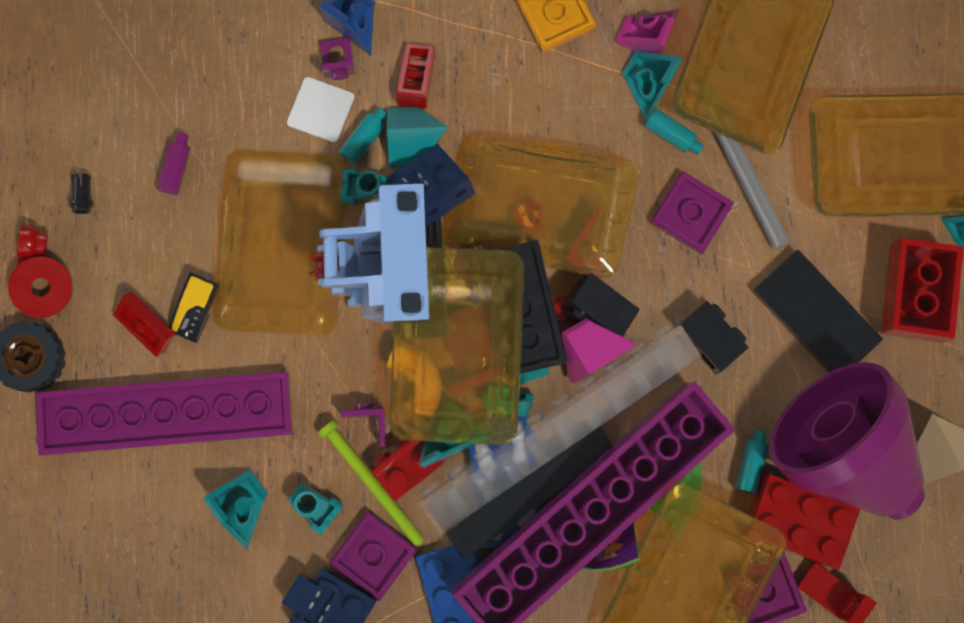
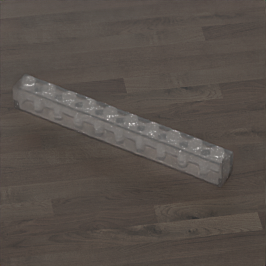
[417,324,701,535]

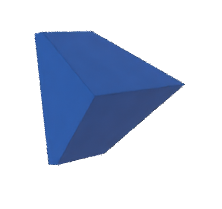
[320,0,376,56]

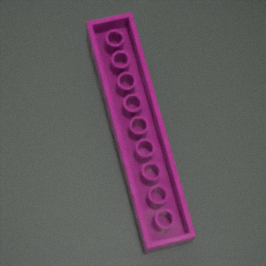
[449,381,735,623]

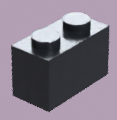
[561,273,640,337]
[675,301,749,375]

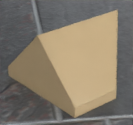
[917,413,964,485]

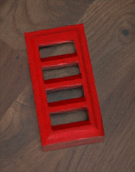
[396,43,436,109]

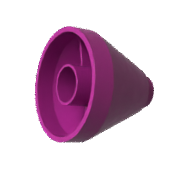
[769,362,925,520]

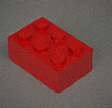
[881,238,964,343]
[741,474,860,570]

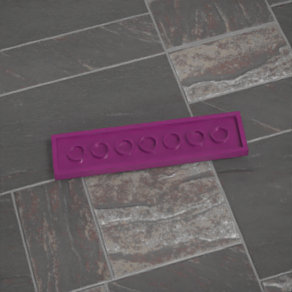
[36,372,293,456]

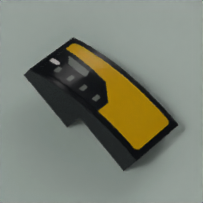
[169,272,220,343]

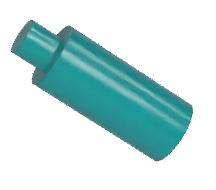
[338,108,387,165]
[645,108,704,155]
[735,430,769,494]

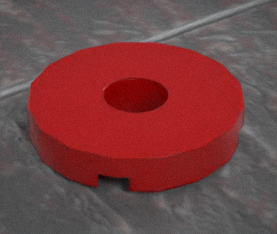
[8,256,73,318]

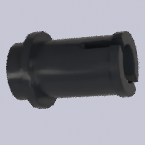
[68,173,94,214]

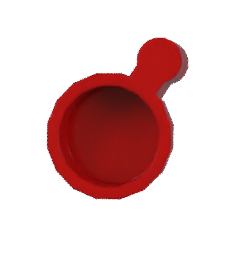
[17,224,48,266]

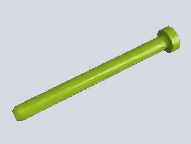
[318,419,424,546]

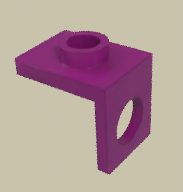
[320,38,355,80]
[341,403,387,448]

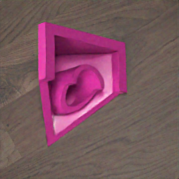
[615,9,680,54]
[562,318,638,383]

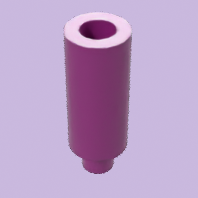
[156,133,191,195]

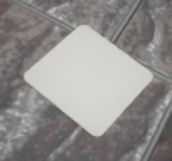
[287,77,354,142]

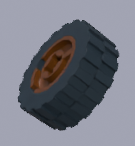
[0,322,66,392]

